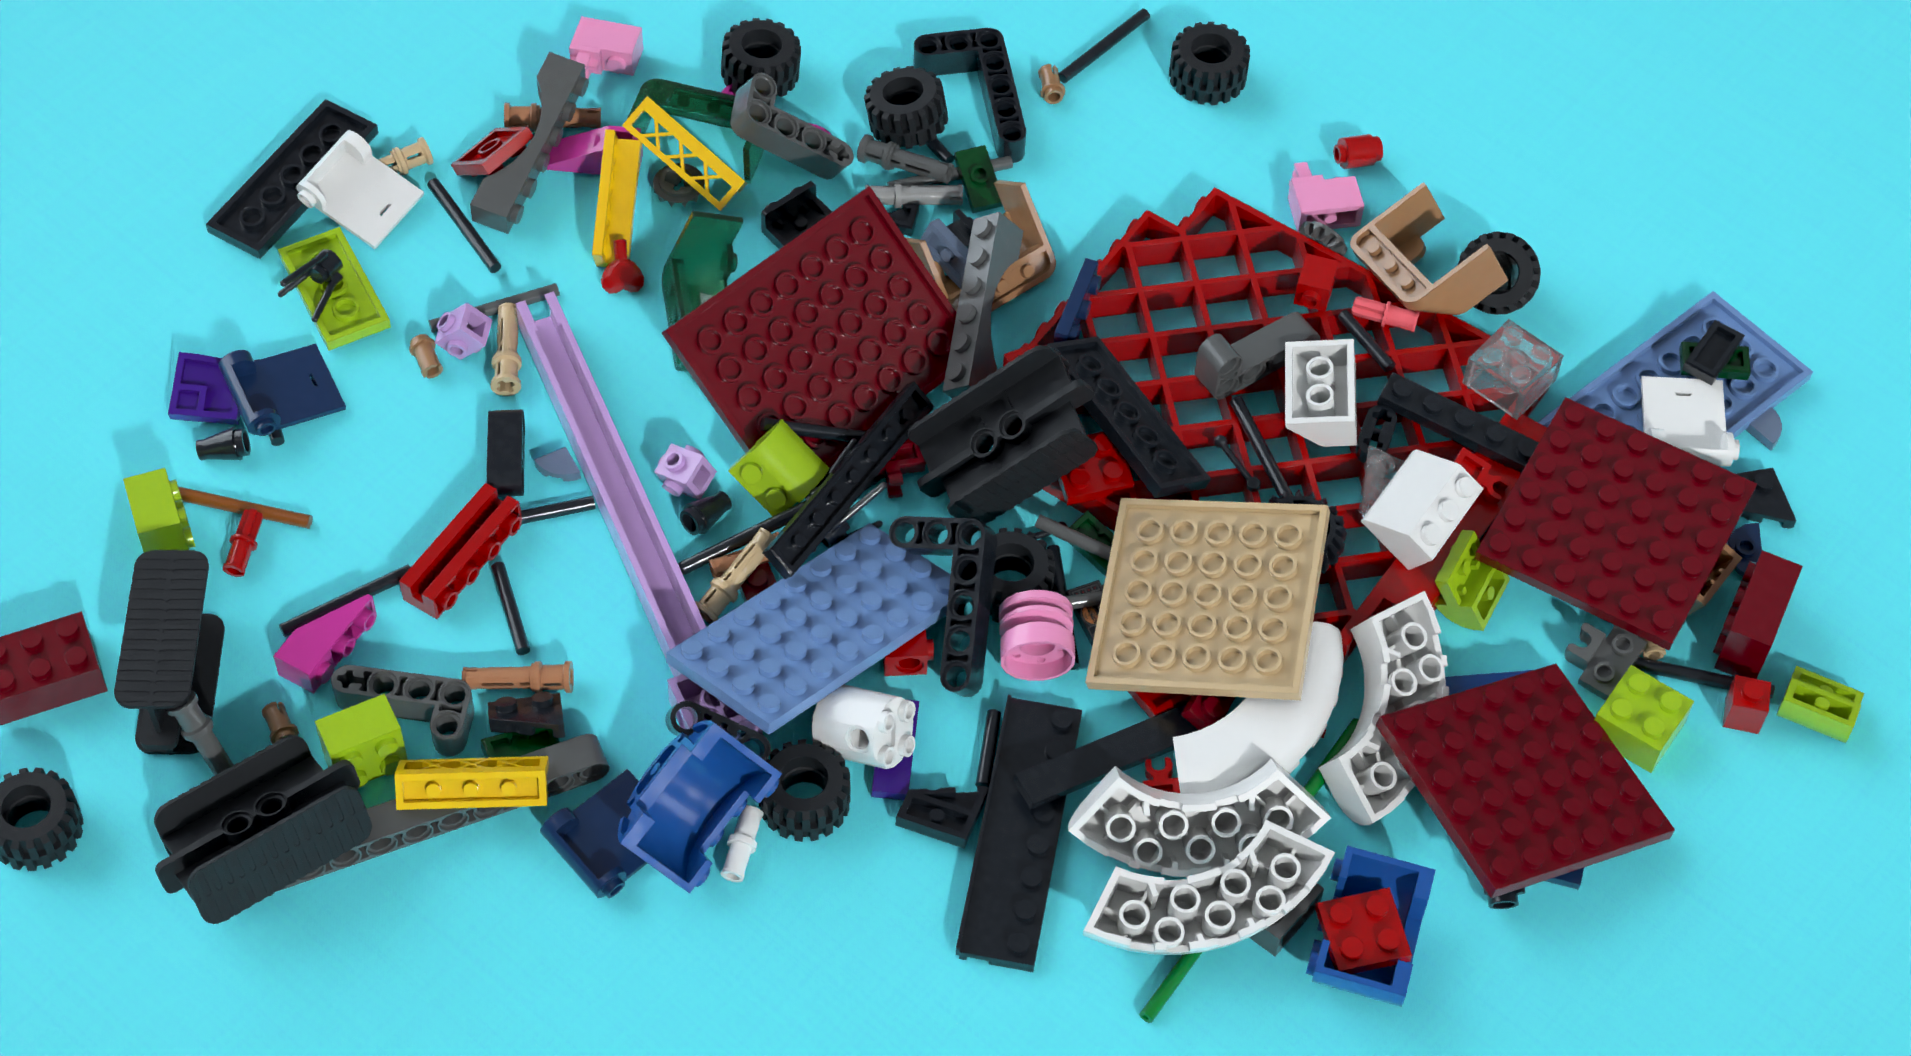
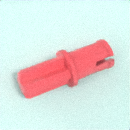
[1351,296,1420,333]

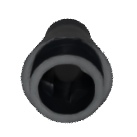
[196,426,251,461]
[680,491,732,535]

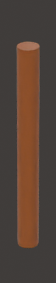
[179,487,313,529]

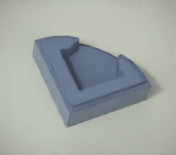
[1746,407,1782,450]
[534,447,581,482]

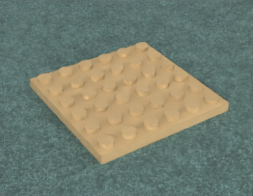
[1085,498,1330,700]

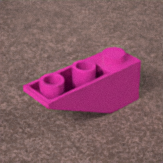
[546,125,643,177]
[273,594,377,694]

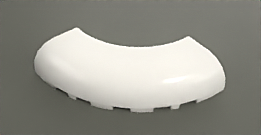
[1319,591,1449,826]
[1173,621,1344,794]
[1068,758,1331,877]
[1083,820,1335,955]

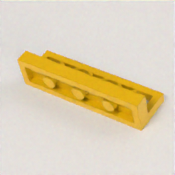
[622,96,748,211]
[592,129,642,267]
[394,756,549,810]

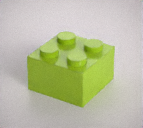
[123,468,196,553]
[1594,665,1694,773]
[315,693,408,788]

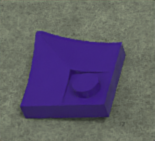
[168,352,241,425]

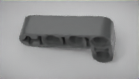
[730,72,854,180]
[1195,312,1320,400]
[331,665,474,757]

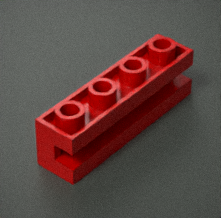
[399,483,522,619]

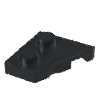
[1737,468,1797,529]
[488,692,565,738]
[895,786,989,849]

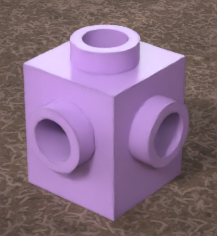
[435,303,492,360]
[654,443,717,500]

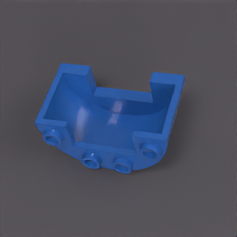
[618,720,782,893]
[1306,846,1435,1007]

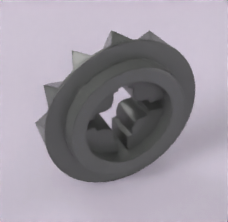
[653,163,705,207]
[1299,221,1348,256]

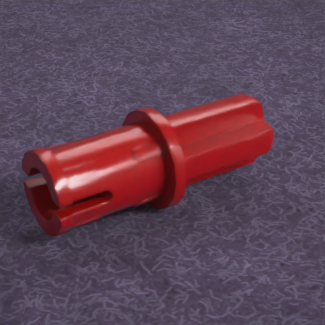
[223,508,264,577]

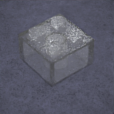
[1462,319,1564,420]

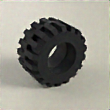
[721,18,801,97]
[1169,22,1250,105]
[864,66,948,149]
[1458,231,1541,315]
[967,528,1056,623]
[759,739,850,842]
[0,767,84,871]

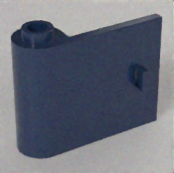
[219,344,346,436]
[540,769,647,898]

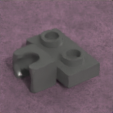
[1564,623,1647,700]

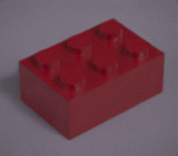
[1712,550,1803,679]
[0,611,108,726]

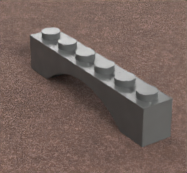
[470,52,589,234]
[943,212,1023,398]

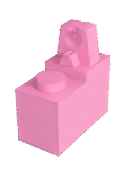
[569,16,643,79]
[1288,162,1364,233]

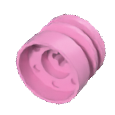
[999,590,1075,681]

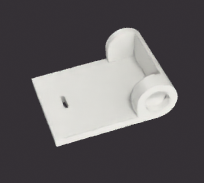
[296,130,424,249]
[1641,376,1740,467]

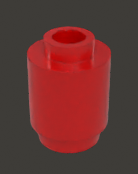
[1333,134,1383,169]

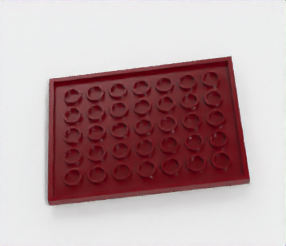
[662,186,957,468]

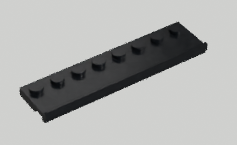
[955,695,1082,972]

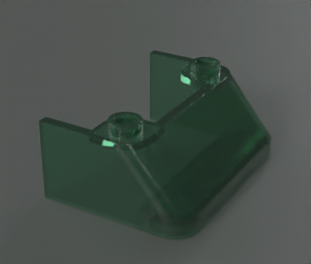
[627,78,764,184]
[662,210,743,372]

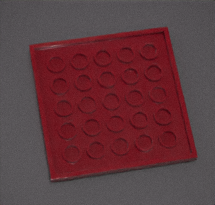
[1474,397,1757,650]
[1376,664,1675,898]

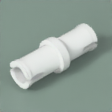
[721,805,764,882]

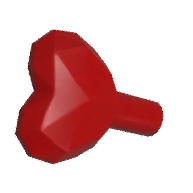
[601,239,644,294]

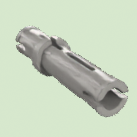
[865,182,963,208]

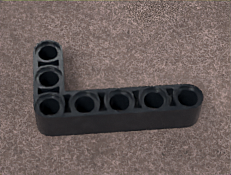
[913,28,1026,163]
[889,516,997,697]

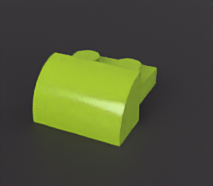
[728,419,829,516]
[1435,530,1510,631]
[1776,666,1864,743]

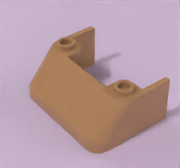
[905,180,1056,312]
[1350,182,1508,315]

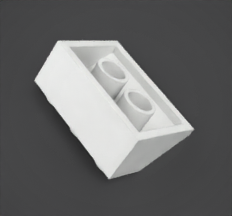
[1285,339,1357,447]
[1361,449,1484,570]

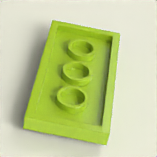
[278,227,391,351]

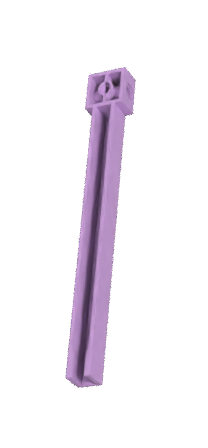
[516,291,763,742]

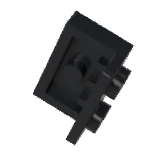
[761,181,832,249]

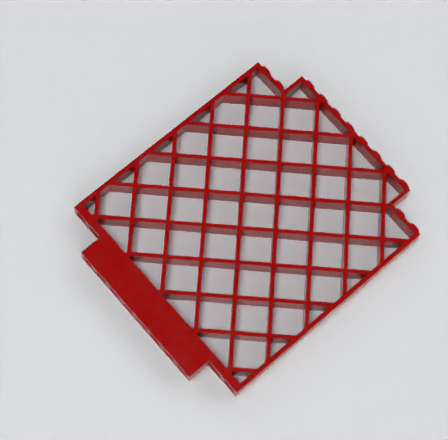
[993,187,1554,664]

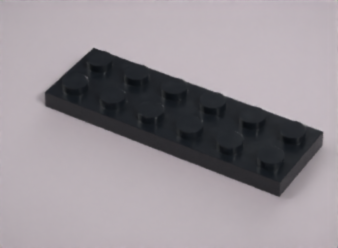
[206,99,379,259]
[1047,336,1211,498]

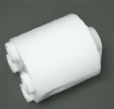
[812,684,916,769]

